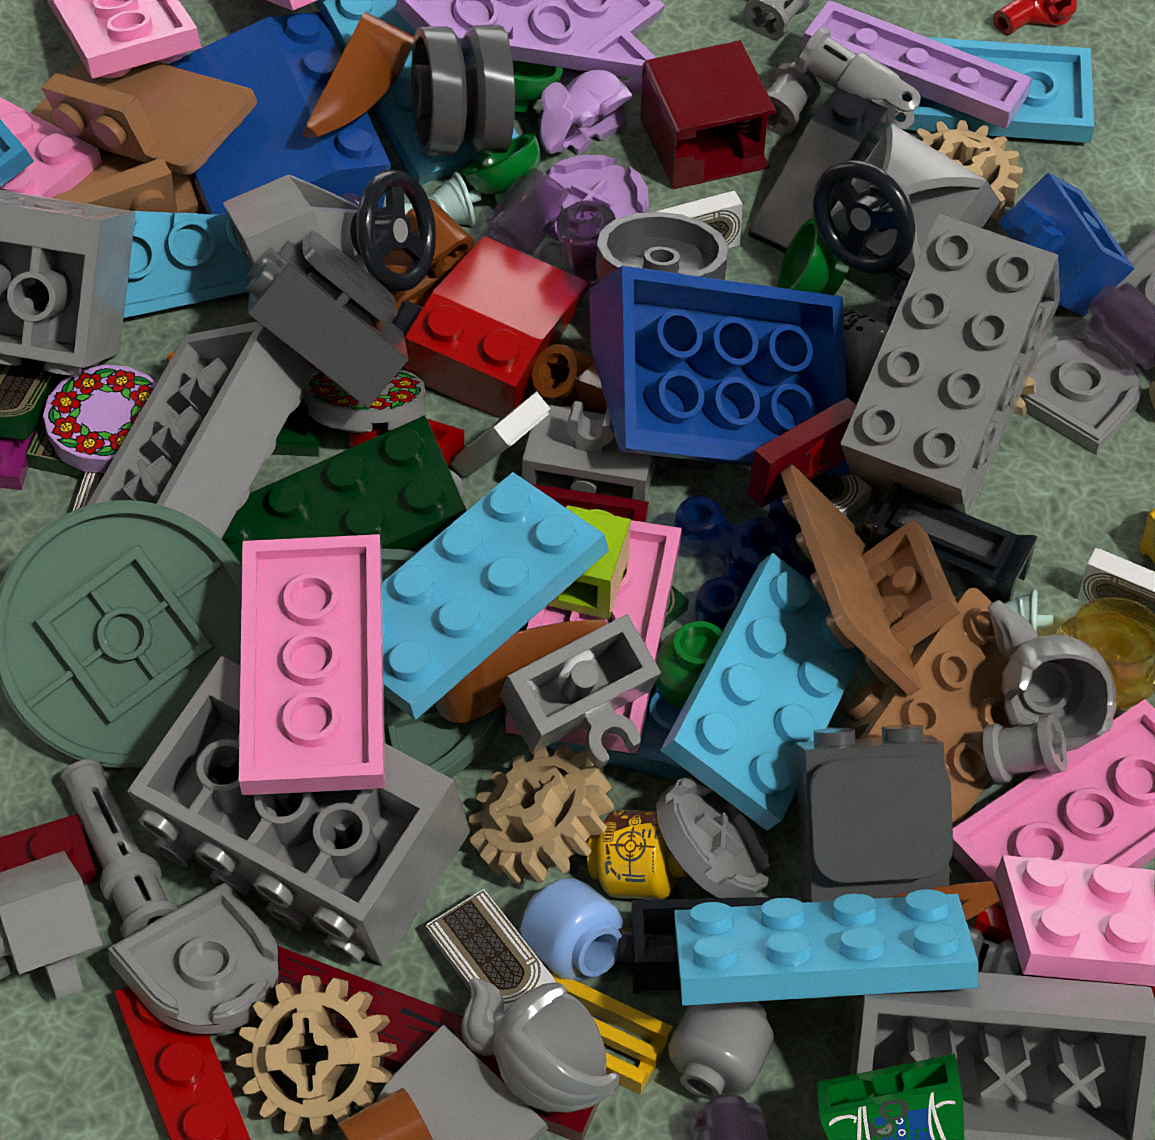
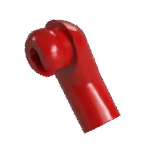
[993,0,1077,36]

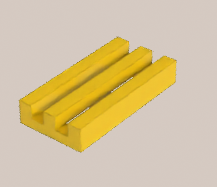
[547,968,673,1095]

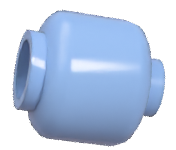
[520,878,623,982]

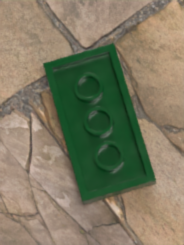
[222,415,467,565]

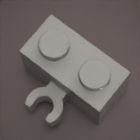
[522,401,657,501]
[499,614,661,768]
[0,851,103,999]

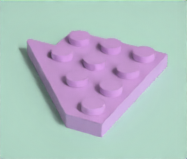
[394,0,666,78]

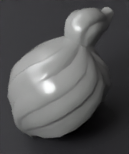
[988,600,1117,751]
[460,977,620,1113]

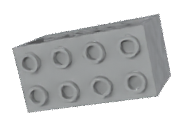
[0,190,136,375]
[840,213,1060,516]
[128,656,471,967]

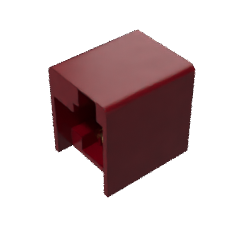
[640,40,776,189]

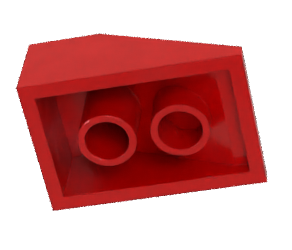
[404,236,590,419]

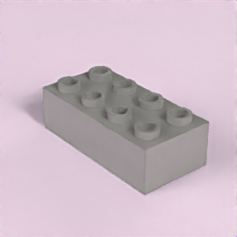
[86,322,314,539]
[849,972,1155,1140]

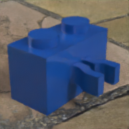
[999,172,1135,317]

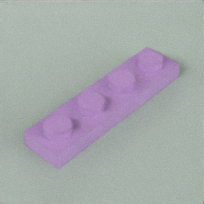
[802,0,1032,129]

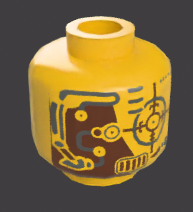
[587,809,689,900]

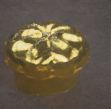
[1054,597,1155,709]

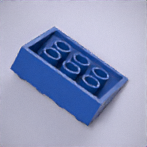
[167,12,391,215]
[590,266,850,476]

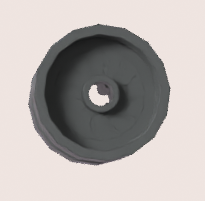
[411,24,515,156]
[595,212,729,285]

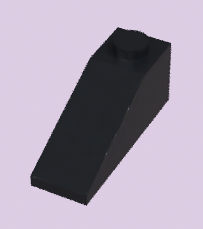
[748,87,888,253]

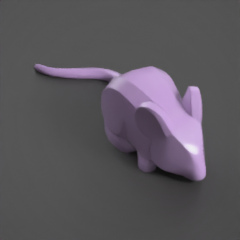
[538,70,642,155]

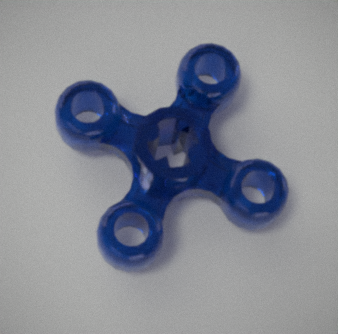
[674,496,816,632]

